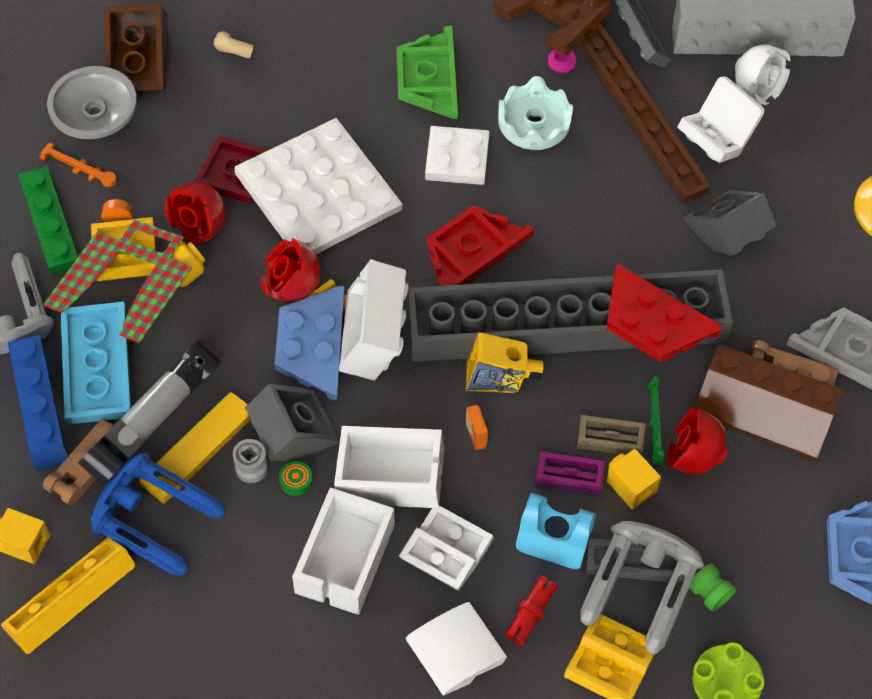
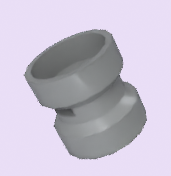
[233,439,268,483]

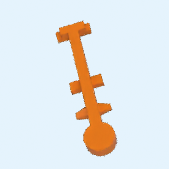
[39,143,117,187]

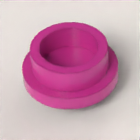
[548,49,577,73]

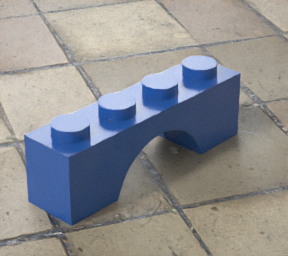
[8,335,68,471]

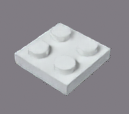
[425,126,489,185]

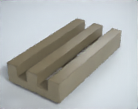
[577,415,646,456]

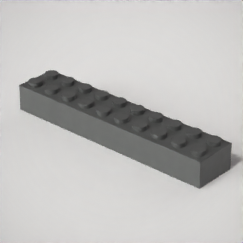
[408,269,733,362]

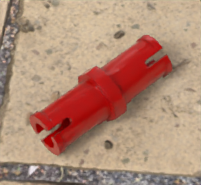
[505,576,558,646]

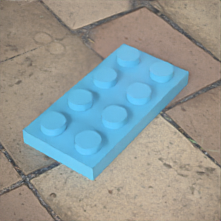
[61,302,132,425]

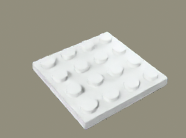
[235,118,402,254]

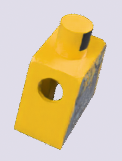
[465,332,543,393]

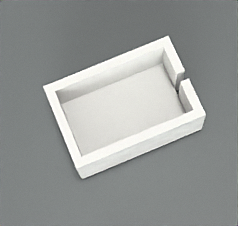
[339,259,408,381]
[334,426,445,508]
[292,488,395,615]

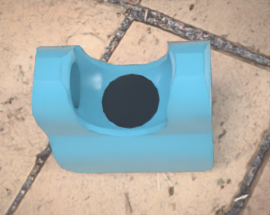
[516,492,596,569]

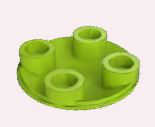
[692,642,764,699]

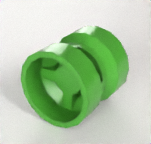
[690,563,737,612]

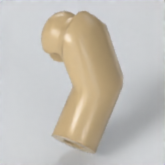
[214,31,254,59]

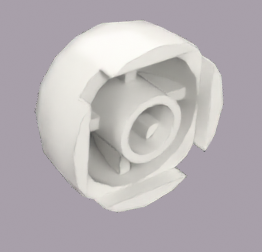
[735,44,790,105]

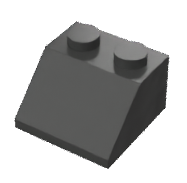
[683,190,776,256]
[245,384,340,462]

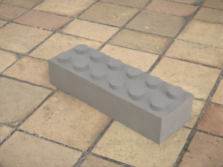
[672,0,855,57]

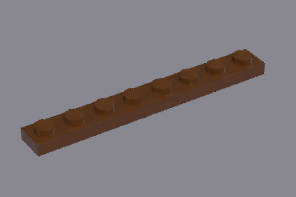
[578,22,711,204]

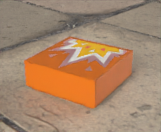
[466,405,488,451]

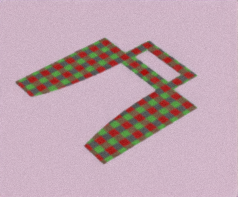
[43,220,192,343]

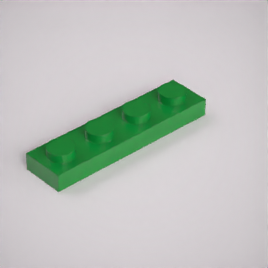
[18,166,78,275]

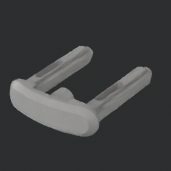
[0,253,54,354]
[580,521,704,654]

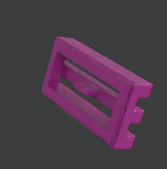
[535,451,606,495]

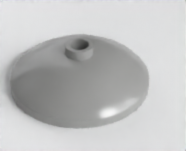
[47,66,137,139]

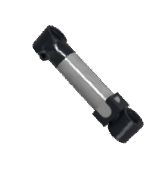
[78,339,221,486]

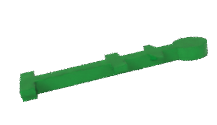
[647,376,664,464]

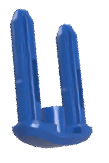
[91,452,226,576]

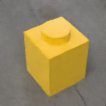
[606,449,661,510]
[0,508,50,565]

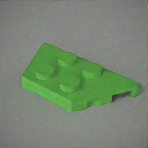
[396,26,458,119]

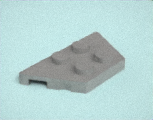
[787,307,872,390]

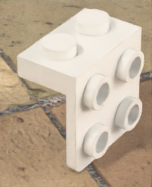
[677,76,764,163]

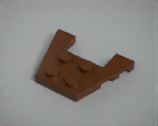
[493,0,612,56]

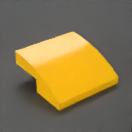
[564,614,655,699]

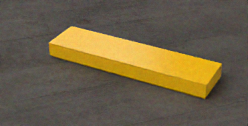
[139,392,251,504]

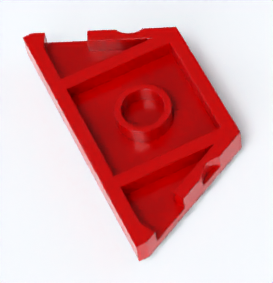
[427,206,535,286]
[606,264,723,362]

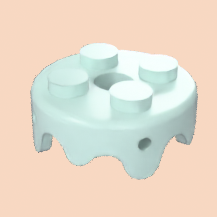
[498,76,573,150]

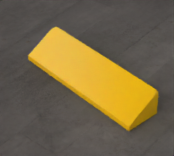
[1,537,135,654]

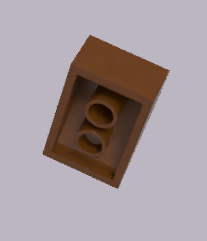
[104,4,168,92]

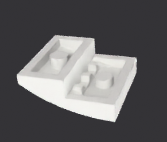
[399,506,494,590]
[406,602,507,696]

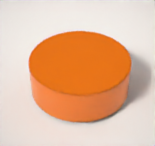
[101,199,133,222]

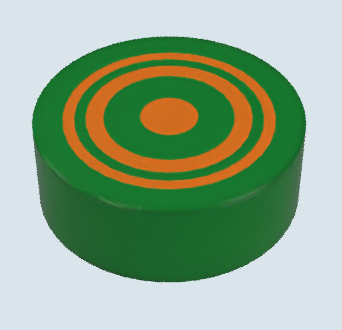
[279,461,313,496]

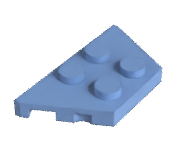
[275,286,344,400]
[826,501,872,605]

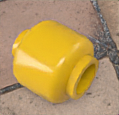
[170,241,206,287]

